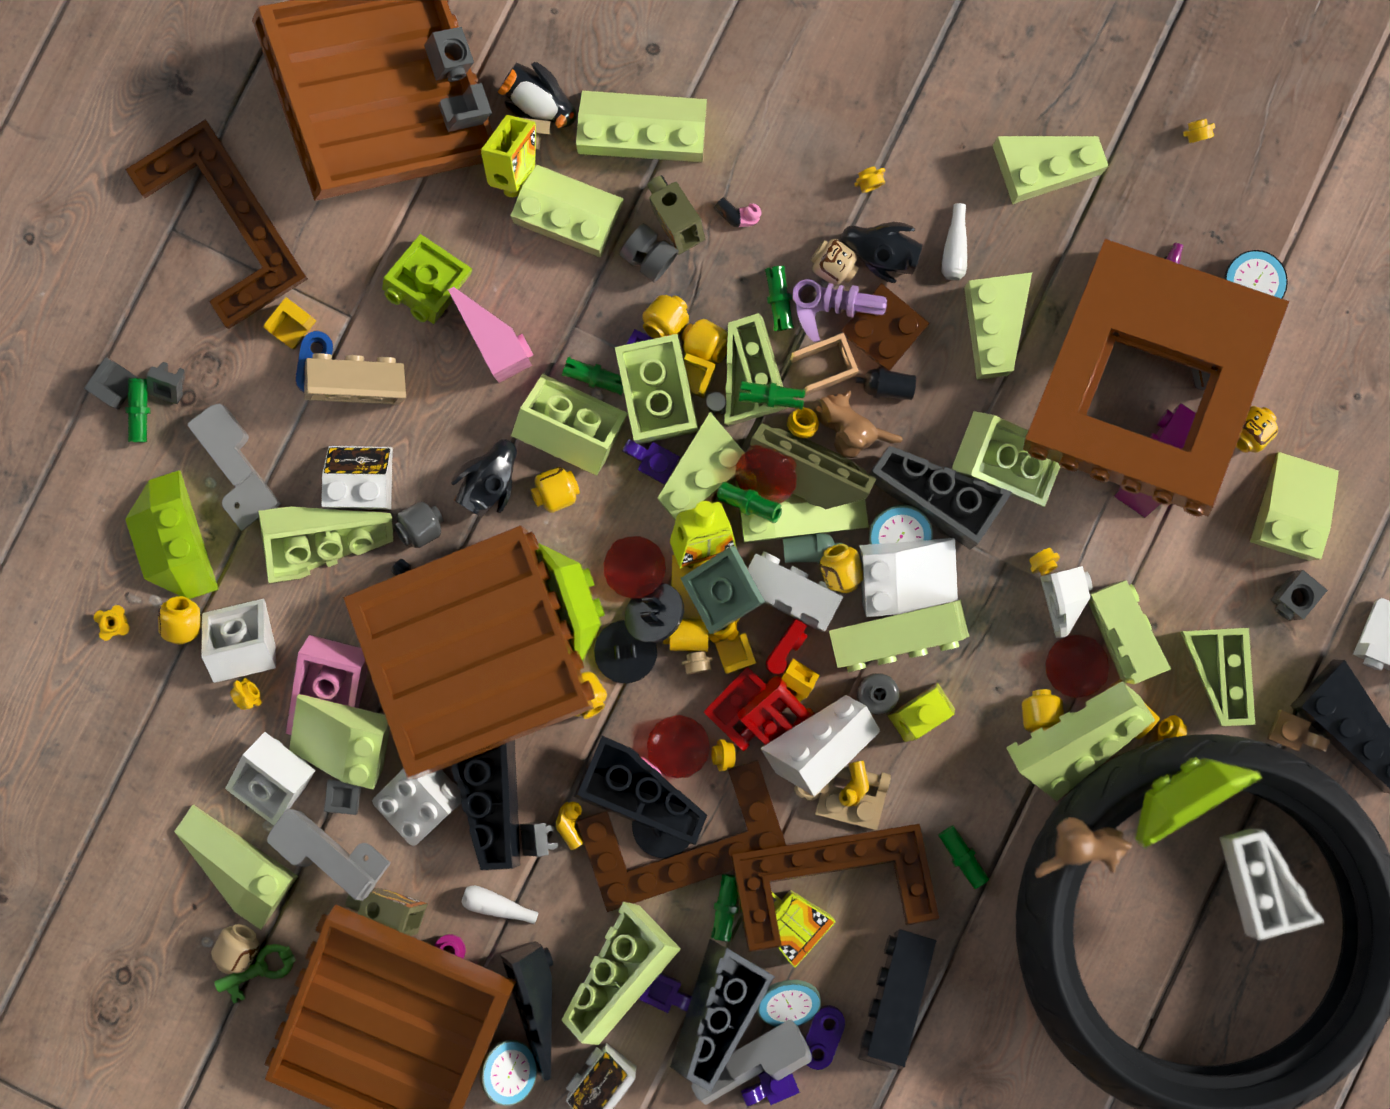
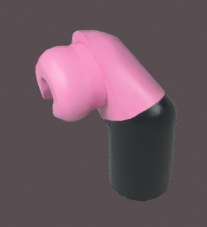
[713,197,761,227]

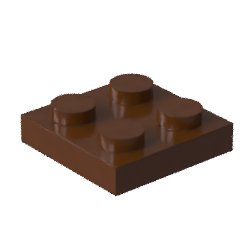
[840,283,930,370]

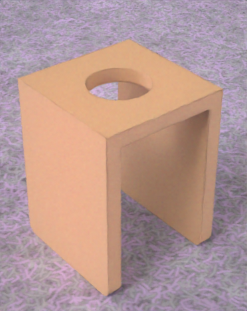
[790,333,859,396]

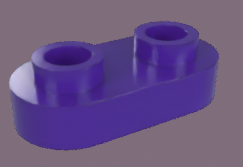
[805,1005,845,1070]

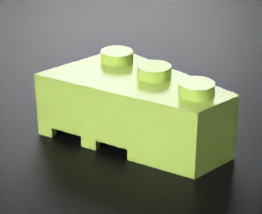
[724,313,789,426]
[658,412,751,521]

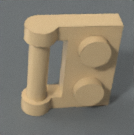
[815,766,891,830]

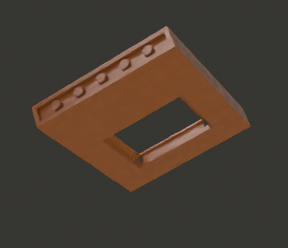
[1023,239,1289,517]

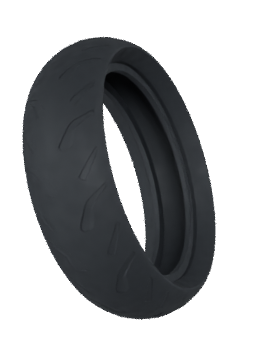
[1016,734,1390,1109]

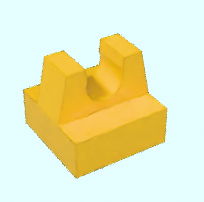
[781,658,820,702]

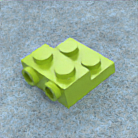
[382,234,472,324]

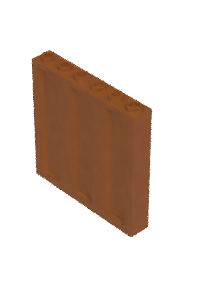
[252,0,494,201]
[343,525,595,779]
[265,904,516,1109]

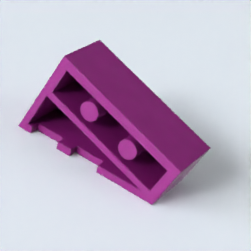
[1114,403,1196,517]

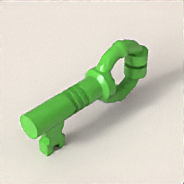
[215,944,296,1004]

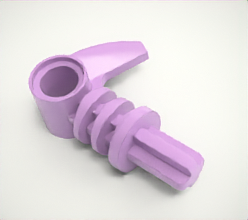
[793,279,887,342]

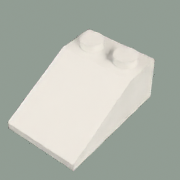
[859,538,958,617]

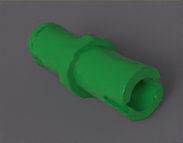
[765,265,794,332]
[562,357,623,396]
[125,378,151,442]
[739,380,805,410]
[717,482,782,523]
[938,825,989,889]
[711,874,739,942]

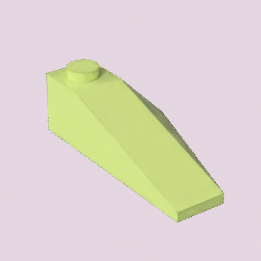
[736,477,869,543]
[259,506,393,583]
[174,805,298,930]

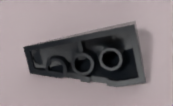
[574,736,707,845]
[500,941,553,1081]

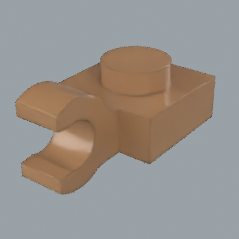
[1267,710,1330,752]

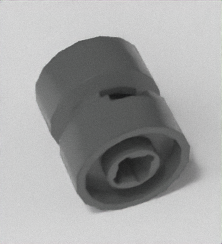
[619,223,679,283]

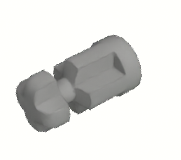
[706,392,726,415]

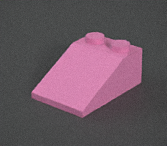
[448,287,533,383]
[286,635,368,735]

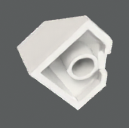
[1040,566,1093,638]

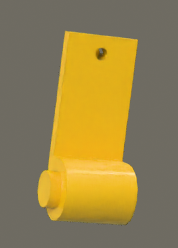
[663,554,708,652]

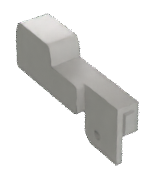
[188,404,281,531]
[267,808,391,901]
[691,1020,812,1105]

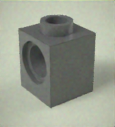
[424,27,474,82]
[1270,570,1328,621]

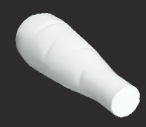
[941,203,967,280]
[461,885,538,924]

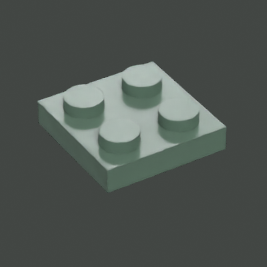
[680,546,765,634]

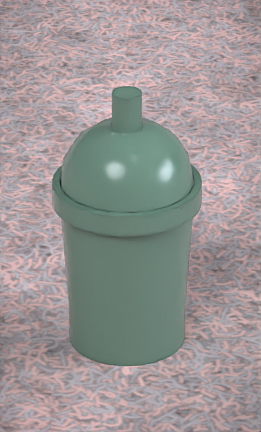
[783,533,842,564]

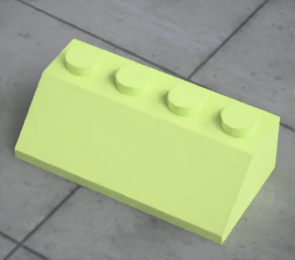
[576,91,707,162]

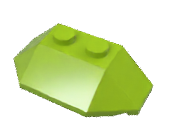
[125,470,219,599]
[535,543,605,661]
[1135,757,1261,848]

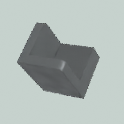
[439,83,492,132]
[84,357,138,410]

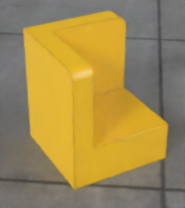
[263,297,316,349]
[684,353,716,398]
[715,633,756,674]

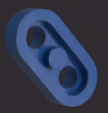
[295,331,333,393]

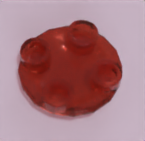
[735,445,797,503]
[603,536,666,598]
[1045,635,1109,698]
[647,715,710,778]

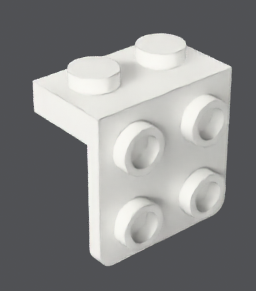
[1353,598,1390,671]
[372,768,462,846]

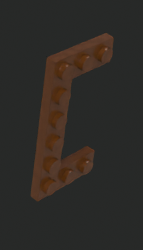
[125,119,308,330]
[577,760,787,912]
[731,824,939,952]

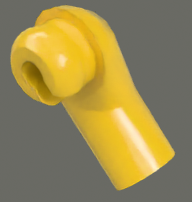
[839,760,869,807]
[556,801,584,851]

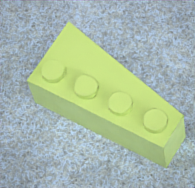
[829,600,969,672]
[1006,681,1155,801]
[561,901,681,1045]

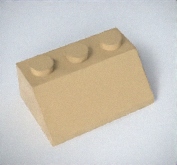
[304,353,406,405]

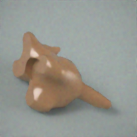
[814,390,903,458]
[1035,818,1132,877]

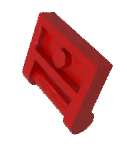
[765,619,808,674]
[703,666,787,751]
[737,676,816,745]

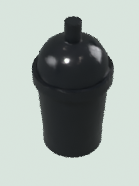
[855,367,916,400]

